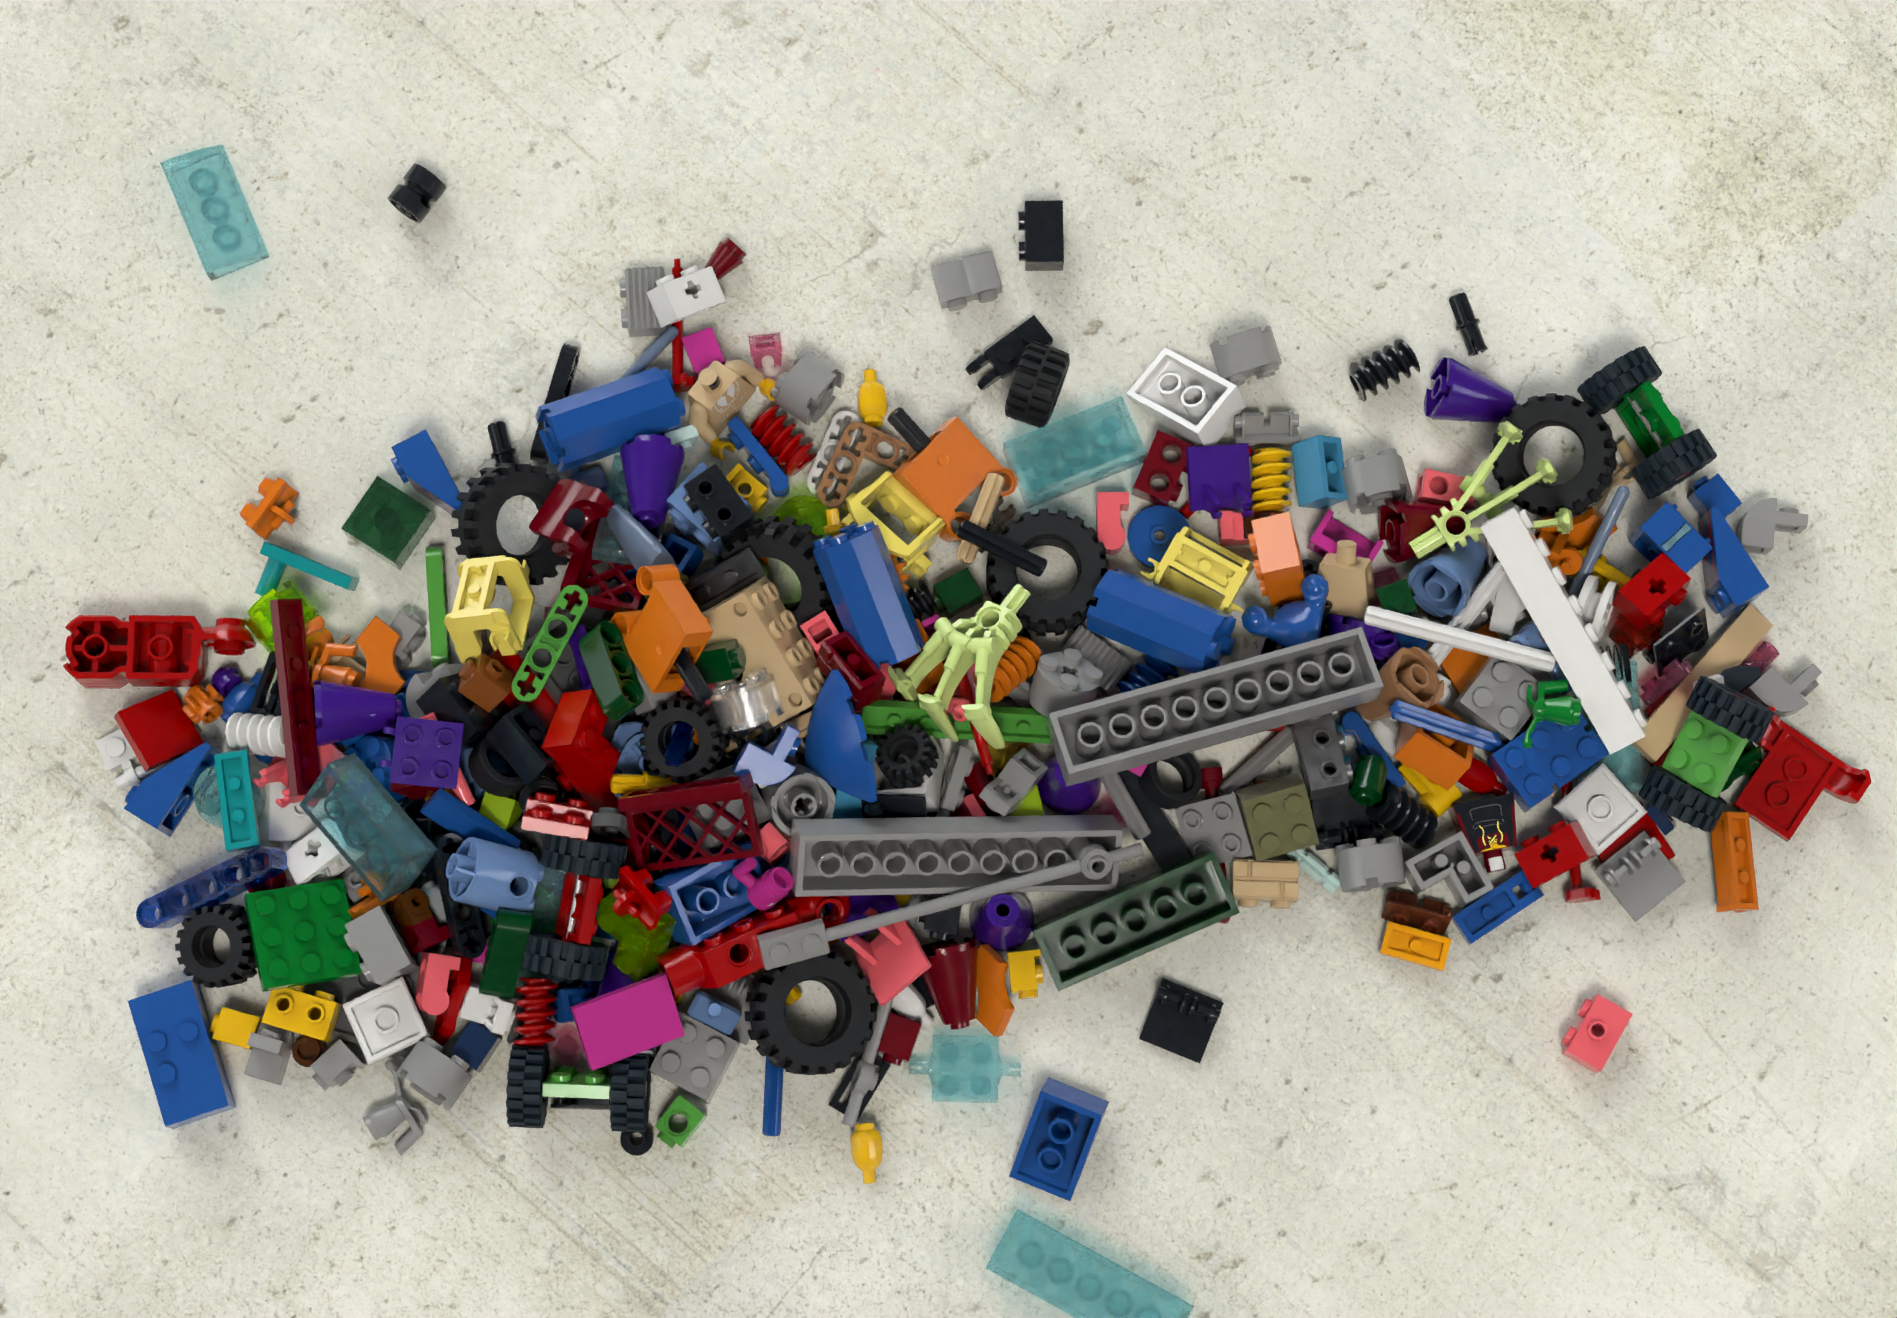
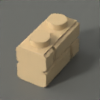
[1230,859,1299,909]

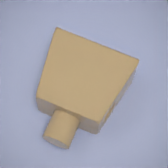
[1317,540,1376,619]

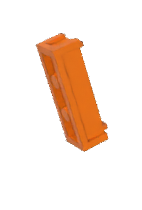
[1711,812,1759,913]

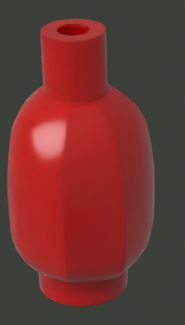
[1458,756,1507,796]

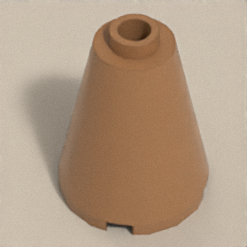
[1357,646,1445,721]

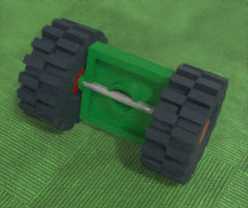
[1577,346,1717,499]

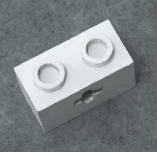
[646,265,726,328]
[282,817,364,885]

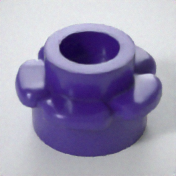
[1370,632,1401,662]
[212,667,242,697]

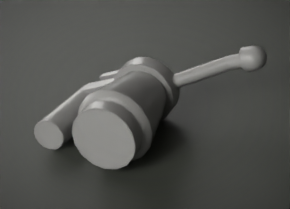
[362,1060,428,1156]

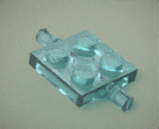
[909,1035,1021,1103]

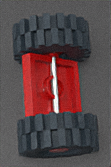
[521,834,628,981]

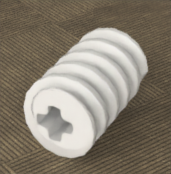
[225,712,286,758]

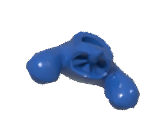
[1241,574,1329,648]

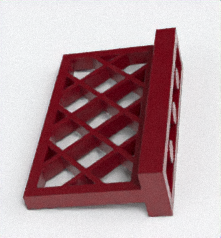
[560,506,668,612]
[617,773,764,871]

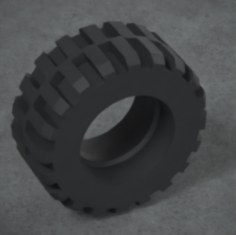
[1490,393,1617,517]
[986,508,1109,637]
[713,515,834,638]
[744,952,877,1075]

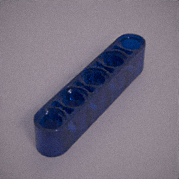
[136,846,288,929]

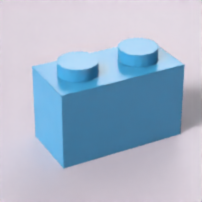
[1291,435,1348,509]

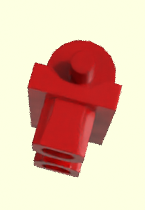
[612,865,672,931]

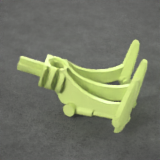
[1409,421,1574,559]
[888,584,1031,749]

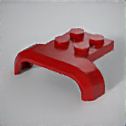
[1732,706,1871,842]

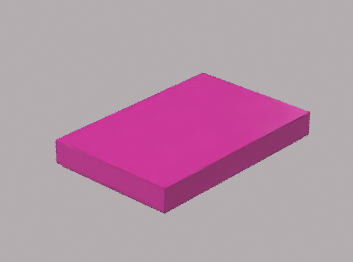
[570,972,685,1071]

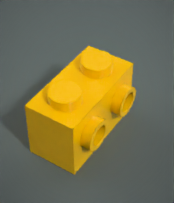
[261,986,342,1043]

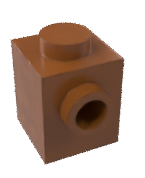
[458,652,513,713]

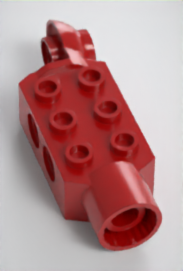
[656,895,851,998]

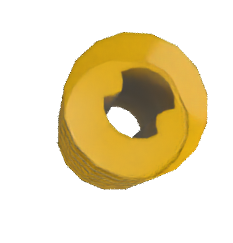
[1251,448,1292,514]

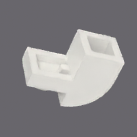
[458,981,518,1036]

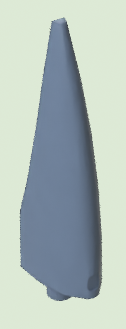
[605,502,676,571]

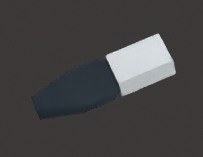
[1692,666,1761,691]

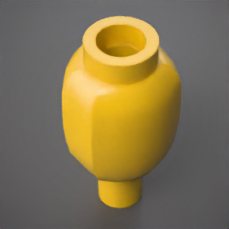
[857,369,887,428]
[850,1122,883,1184]

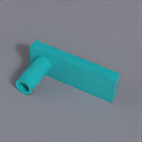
[254,542,360,600]
[214,749,261,853]

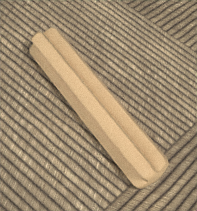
[956,473,1005,564]

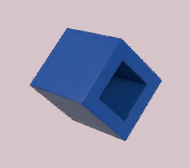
[1687,473,1742,518]

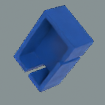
[1486,713,1609,813]

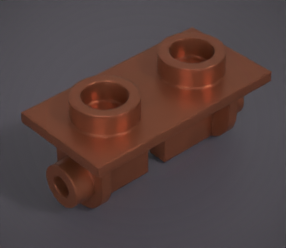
[1381,889,1452,935]

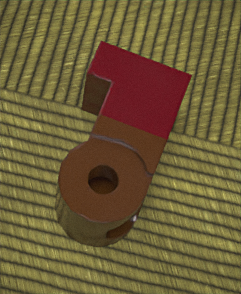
[392,888,450,956]

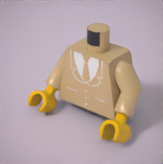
[687,360,776,461]

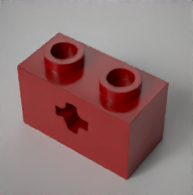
[1612,553,1691,631]
[1514,819,1597,888]

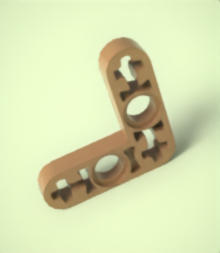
[815,422,915,509]

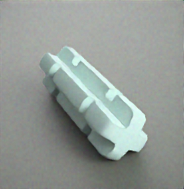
[1285,848,1341,893]

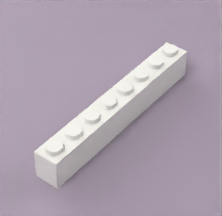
[1480,505,1648,755]

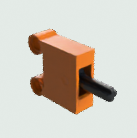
[887,407,1017,542]
[611,564,713,703]

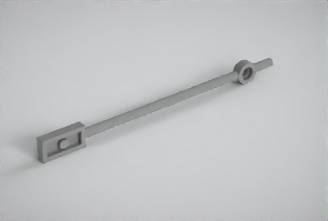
[842,745,974,1127]
[757,843,1144,970]

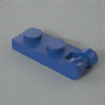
[727,416,790,499]
[1339,712,1406,789]
[1451,870,1544,945]

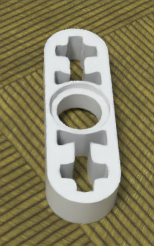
[807,411,860,499]

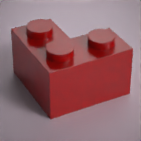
[541,689,621,784]

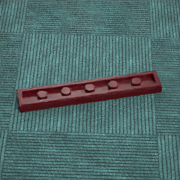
[270,598,322,796]

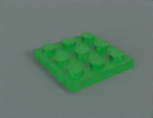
[244,879,362,992]

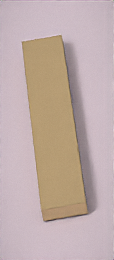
[1632,604,1773,763]

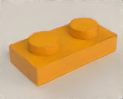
[1379,921,1452,971]

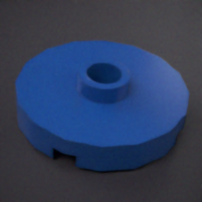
[1127,505,1191,569]

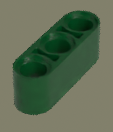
[579,621,644,721]
[479,908,532,999]

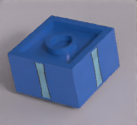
[1628,501,1713,574]

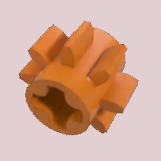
[182,684,224,724]

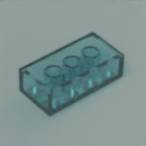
[1003,396,1147,509]
[299,753,437,902]

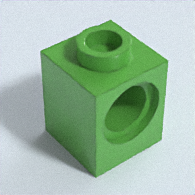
[655,1095,707,1148]

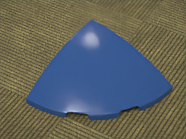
[805,669,877,802]

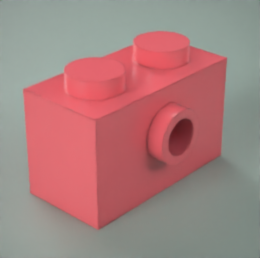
[1561,994,1633,1073]

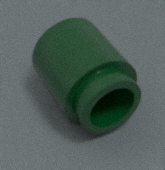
[1350,755,1387,806]

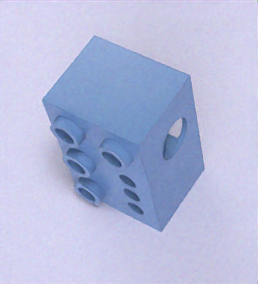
[667,462,753,558]

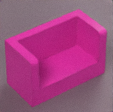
[1306,510,1384,562]

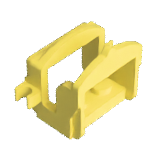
[840,471,945,579]
[1140,526,1254,626]
[444,555,535,664]

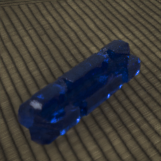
[664,721,695,767]

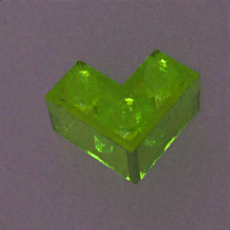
[596,891,676,982]

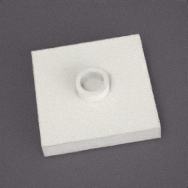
[1554,763,1647,855]
[269,778,337,842]
[342,977,431,1065]

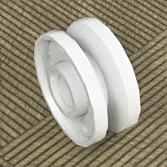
[1578,574,1619,646]

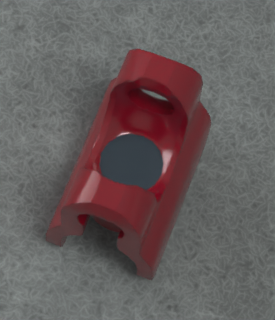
[529,479,615,557]

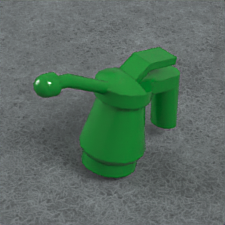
[1522,679,1581,749]

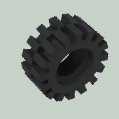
[875,724,939,788]

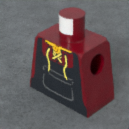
[1448,793,1517,873]

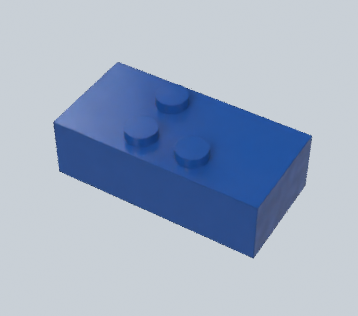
[128,980,236,1129]

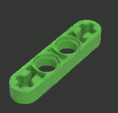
[425,546,451,669]
[511,585,588,703]

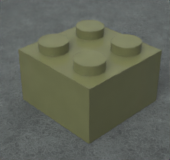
[1234,773,1319,862]

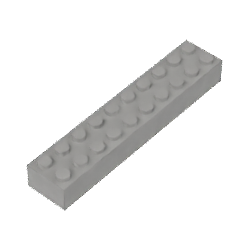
[1046,627,1384,787]
[789,815,1123,897]

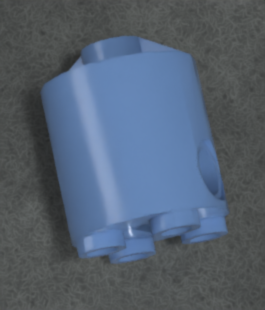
[446,837,545,913]

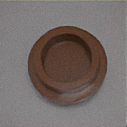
[292,1035,326,1067]

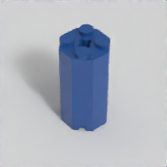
[535,367,686,473]
[813,520,925,669]
[1087,569,1236,673]

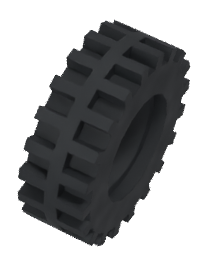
[451,463,570,586]

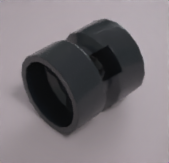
[387,163,447,223]

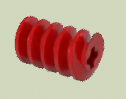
[750,405,817,476]
[513,977,558,1046]

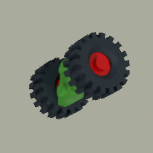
[1638,676,1775,833]
[506,1044,651,1132]

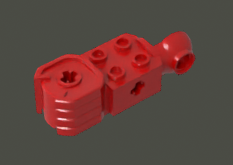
[63,615,256,689]

